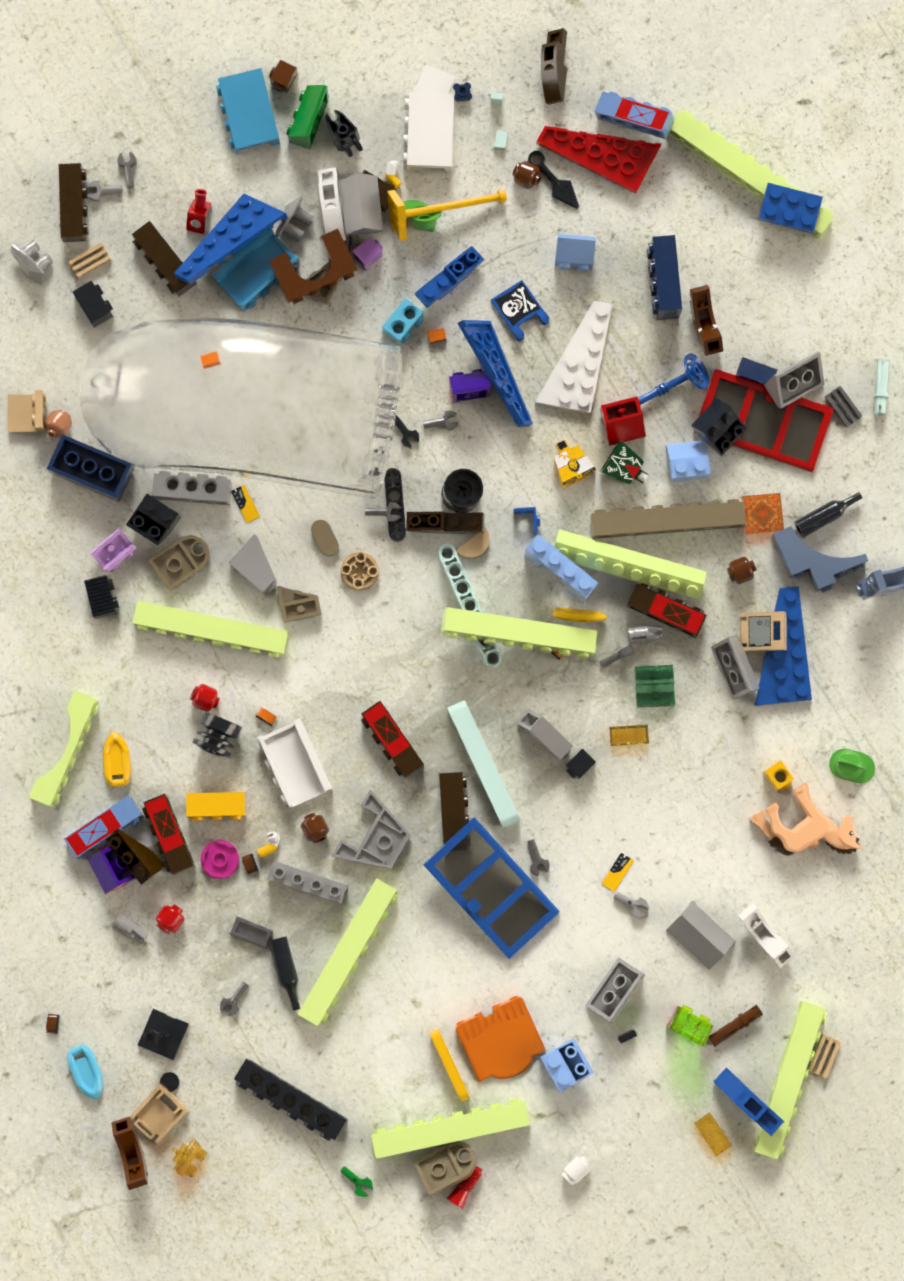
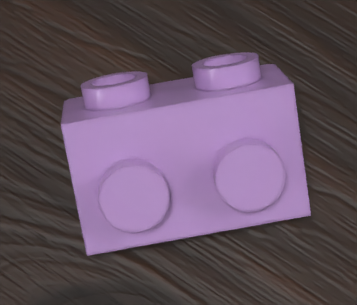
[90,528,136,573]

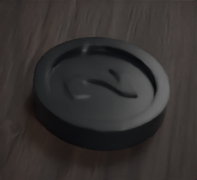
[160,1072,180,1092]

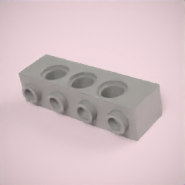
[152,471,232,505]
[267,861,348,904]

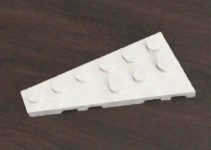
[535,301,612,414]

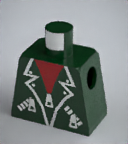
[600,441,648,484]

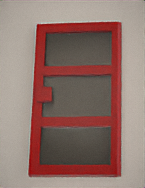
[694,369,834,473]

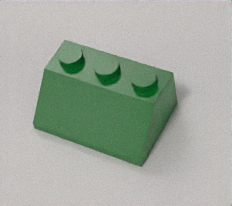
[286,85,329,149]

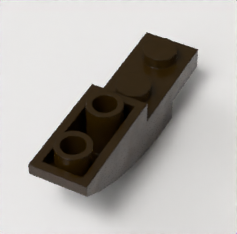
[541,28,567,105]
[406,511,484,534]

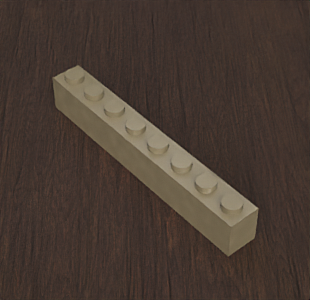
[590,499,746,539]

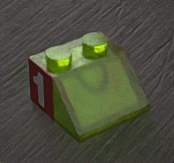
[666,1004,713,1047]

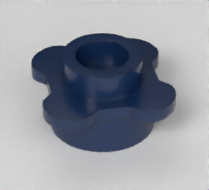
[453,82,472,102]

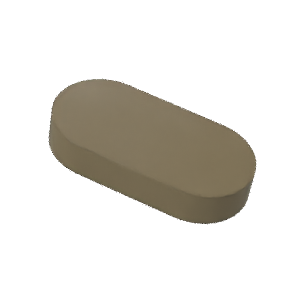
[311,520,339,556]

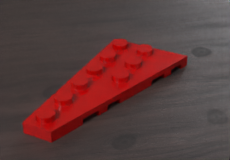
[536,126,662,194]

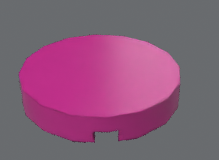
[200,840,240,879]

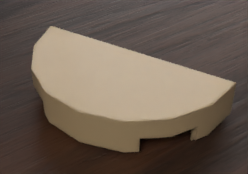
[456,528,489,558]

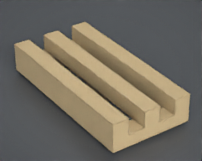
[68,243,111,279]
[808,1034,841,1078]

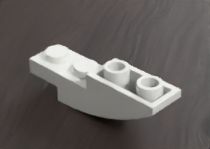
[318,167,346,241]

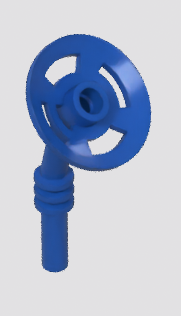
[638,353,709,405]

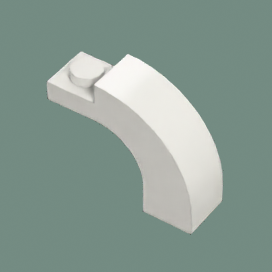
[738,904,795,969]

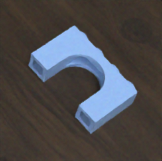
[524,534,598,604]

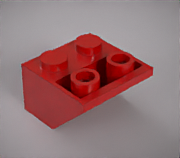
[600,396,646,446]

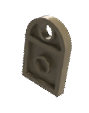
[148,535,210,592]
[413,1141,476,1198]

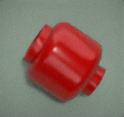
[190,684,220,712]
[156,904,185,934]

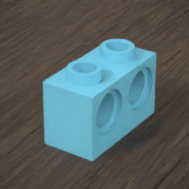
[382,298,424,345]

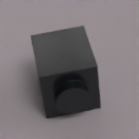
[566,748,596,779]

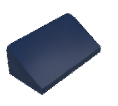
[736,357,778,385]

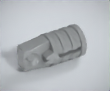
[627,625,663,645]
[112,913,148,944]

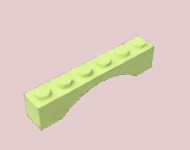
[29,690,99,807]

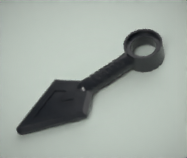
[527,150,579,209]

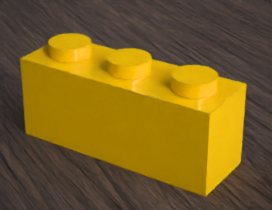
[186,792,246,821]

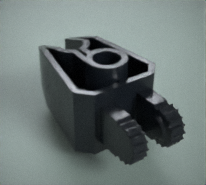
[326,110,363,158]

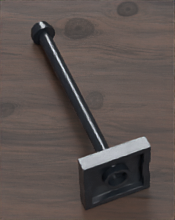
[138,1009,189,1060]

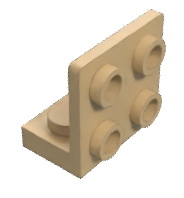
[8,390,46,433]

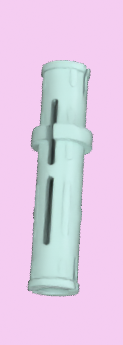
[874,358,890,416]

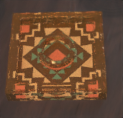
[742,493,784,535]

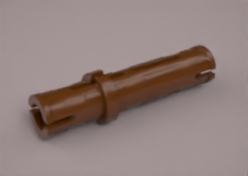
[708,1004,763,1047]

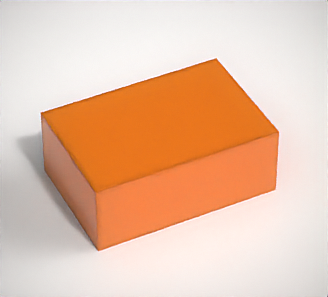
[427,328,446,344]
[200,351,221,369]

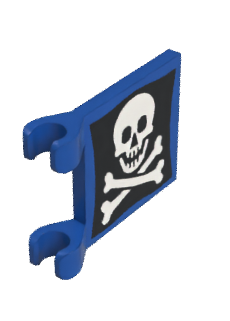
[491,280,549,341]

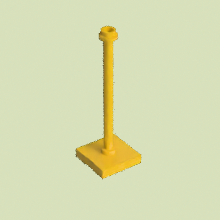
[387,190,507,241]

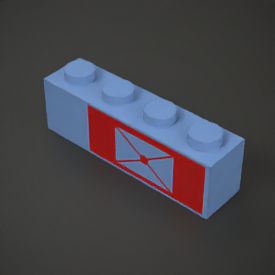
[594,92,674,139]
[64,795,144,860]

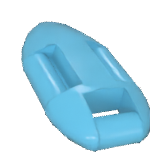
[67,1044,103,1100]

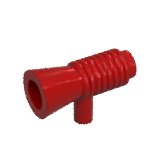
[446,1166,483,1209]

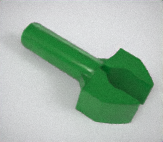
[340,1166,373,1197]

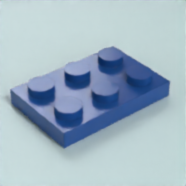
[758,183,823,234]

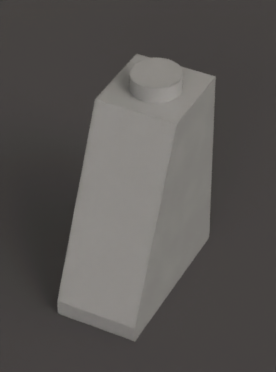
[229,534,277,595]
[517,709,573,760]

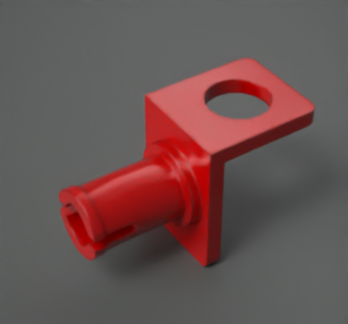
[186,189,211,234]

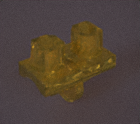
[172,1139,207,1177]

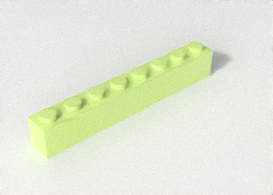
[554,529,706,599]
[133,601,289,658]
[441,607,597,659]
[298,878,398,1026]
[753,1001,827,1160]
[371,1098,530,1159]

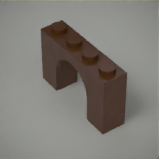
[268,228,357,305]

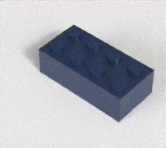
[647,235,682,320]
[47,434,135,502]

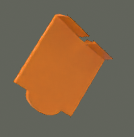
[455,996,546,1082]

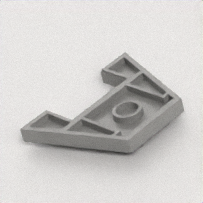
[331,790,411,869]

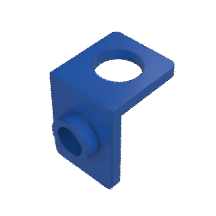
[513,507,540,535]

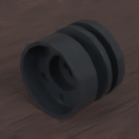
[441,468,484,513]
[192,712,242,758]

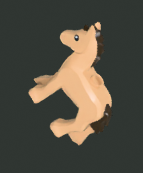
[750,782,862,856]

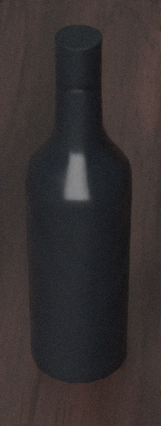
[794,492,863,538]
[268,936,300,1011]

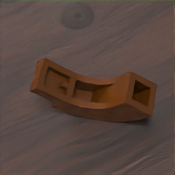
[689,285,724,356]
[111,1116,148,1190]

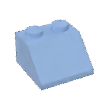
[555,234,596,271]
[666,441,710,483]

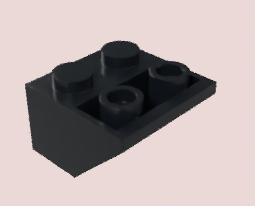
[691,398,747,456]
[126,493,181,546]

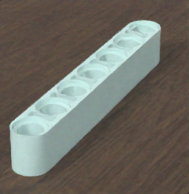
[439,544,501,669]
[447,700,520,828]

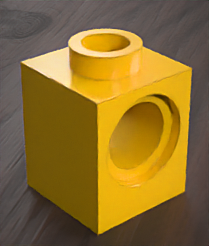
[763,760,794,791]

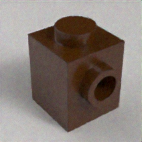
[269,60,298,93]

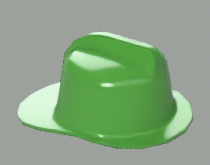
[403,200,441,232]
[829,749,875,783]

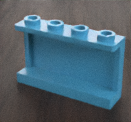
[216,68,280,154]
[212,229,300,312]

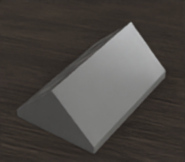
[340,173,383,236]
[764,351,825,409]
[711,635,760,700]
[666,901,735,970]
[586,958,645,1023]

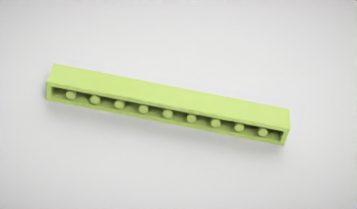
[668,109,834,239]

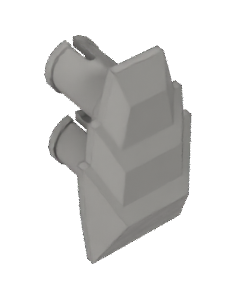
[275,196,314,242]
[10,240,53,285]

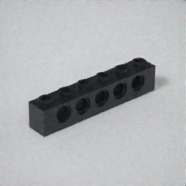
[234,1058,348,1141]

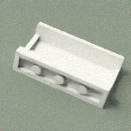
[403,92,454,172]
[257,718,333,809]

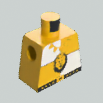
[554,440,596,489]

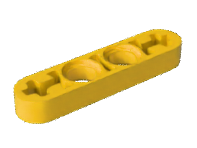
[429,1028,470,1102]

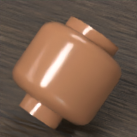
[44,410,72,439]

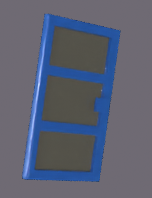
[423,817,560,959]

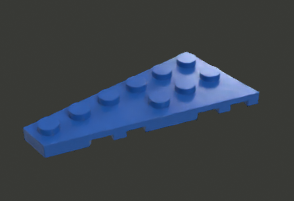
[174,194,288,285]
[457,320,533,427]
[754,586,812,706]

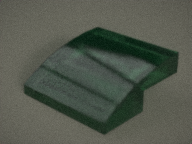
[635,665,675,708]

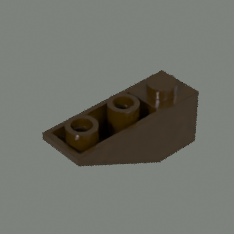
[105,829,165,885]

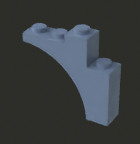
[771,526,869,593]
[855,567,904,601]

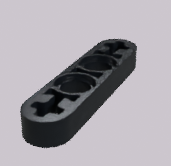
[384,468,406,542]

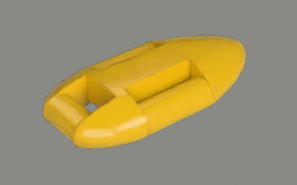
[552,607,607,623]
[102,732,131,787]

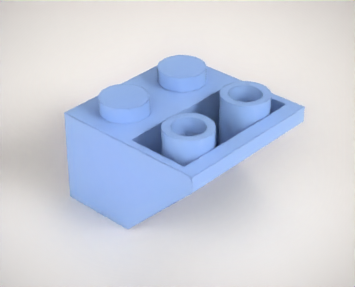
[540,1038,594,1092]

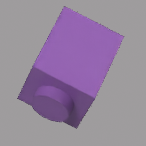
[353,237,383,270]

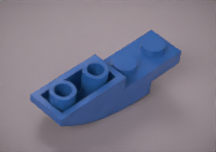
[415,246,484,308]
[713,1067,785,1136]

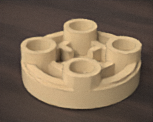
[341,551,379,591]

